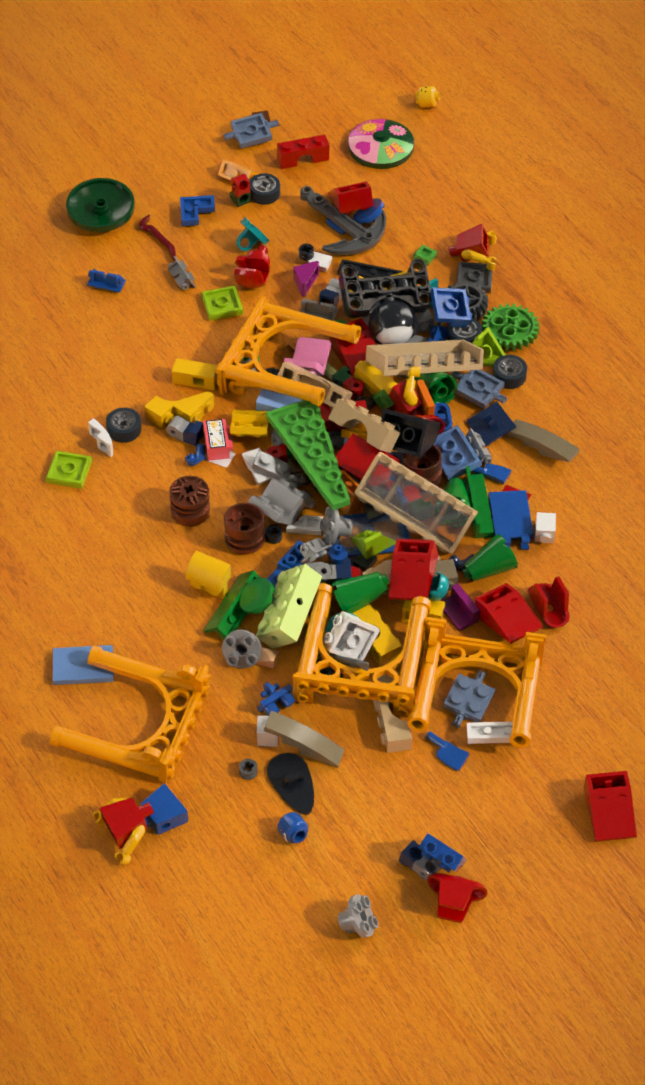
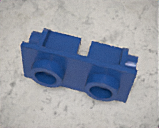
[87,269,126,293]
[426,322,448,342]

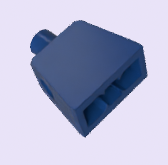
[140,783,188,834]

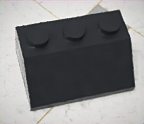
[381,409,440,457]

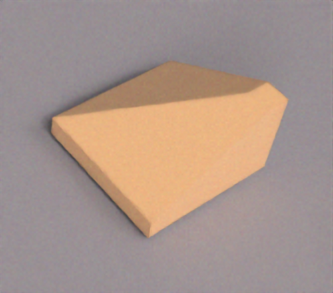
[256,647,279,669]

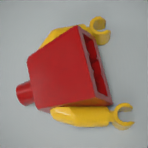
[448,224,497,271]
[389,367,423,415]
[93,798,154,865]

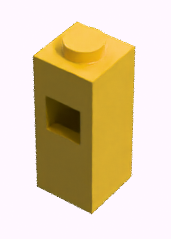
[172,358,218,390]
[353,360,397,395]

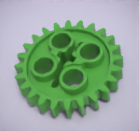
[482,303,539,351]

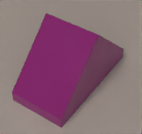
[293,261,319,297]

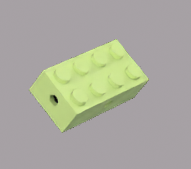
[256,564,322,649]

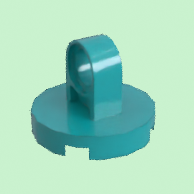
[236,217,270,251]

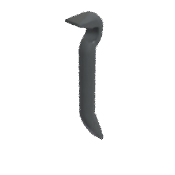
[317,651,369,671]

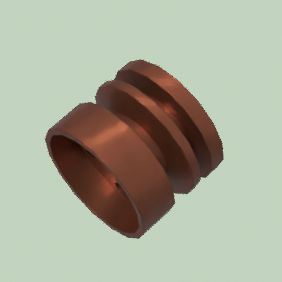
[402,444,442,492]
[169,475,210,527]
[224,503,265,554]

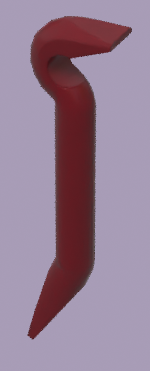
[139,214,176,262]

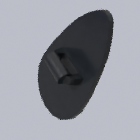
[267,753,314,815]

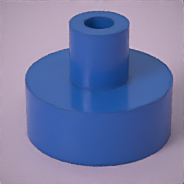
[329,544,348,564]

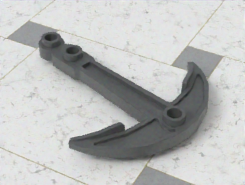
[300,186,386,255]

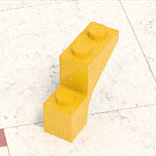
[144,392,214,428]

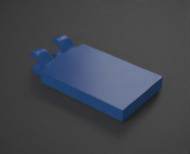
[488,490,534,550]

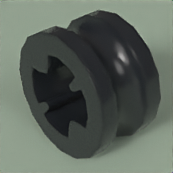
[299,243,314,261]
[265,525,282,544]

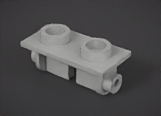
[168,256,196,290]
[300,298,338,321]
[465,428,492,464]
[300,538,332,563]

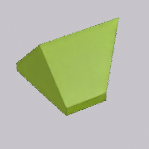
[472,327,506,367]
[351,529,396,559]

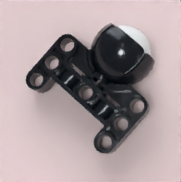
[338,259,432,344]

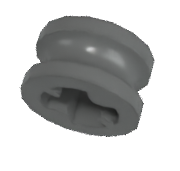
[239,759,258,780]

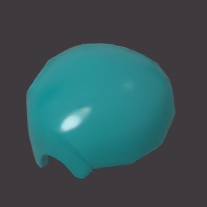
[428,572,449,602]

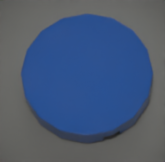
[353,198,385,225]

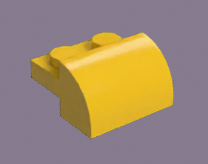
[230,410,269,437]
[186,551,231,599]

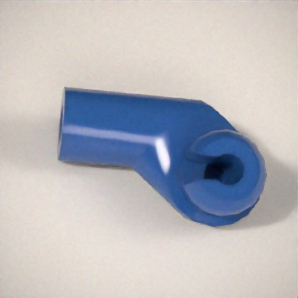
[185,444,206,466]

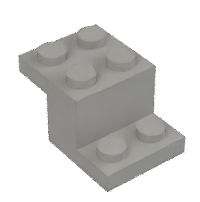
[248,478,316,525]

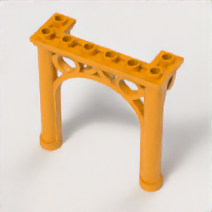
[216,296,361,406]
[293,583,431,717]
[407,617,546,748]
[50,645,211,785]

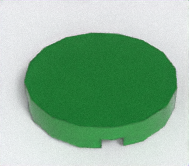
[239,578,275,615]

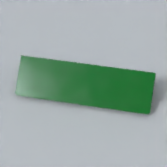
[464,466,494,538]
[204,570,261,640]

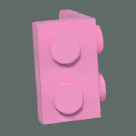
[284,337,331,376]

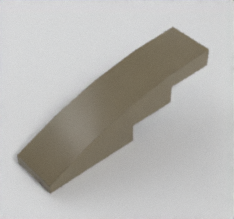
[507,419,580,462]
[263,710,345,768]

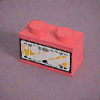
[203,419,233,461]

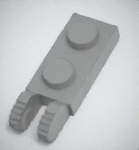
[252,450,302,487]

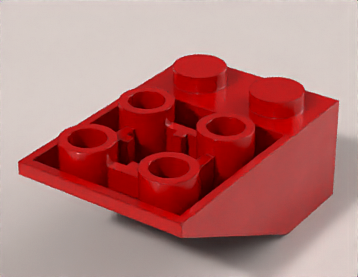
[328,181,373,214]
[329,318,376,376]
[389,539,439,600]
[474,583,543,644]
[584,771,637,842]

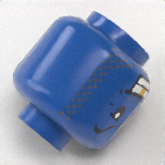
[277,812,309,844]

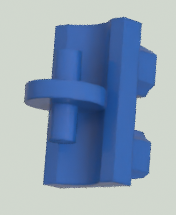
[257,682,295,716]

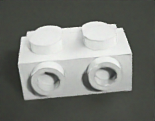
[323,611,380,661]

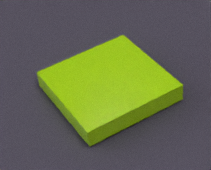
[201,285,244,321]
[46,451,92,489]

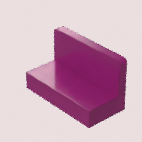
[441,583,480,631]

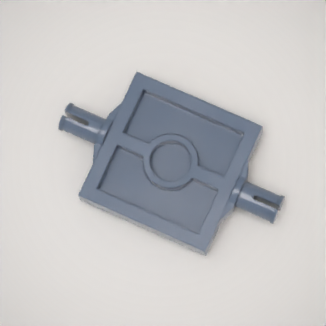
[224,113,279,149]
[452,370,507,409]
[442,670,496,728]

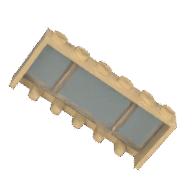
[366,339,484,376]
[354,452,478,554]

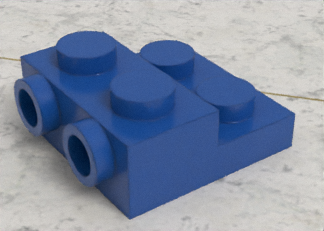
[430,287,472,327]
[419,833,467,873]

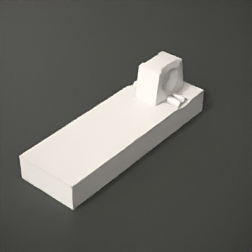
[467,722,513,744]

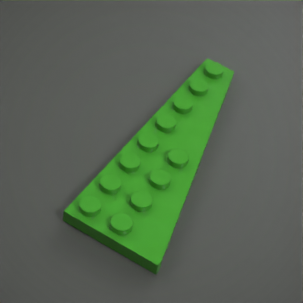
[266,400,350,510]

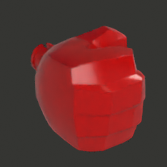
[234,245,270,288]

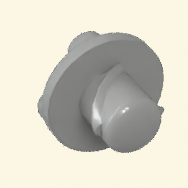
[320,507,353,545]
[222,630,262,668]
[338,894,378,938]

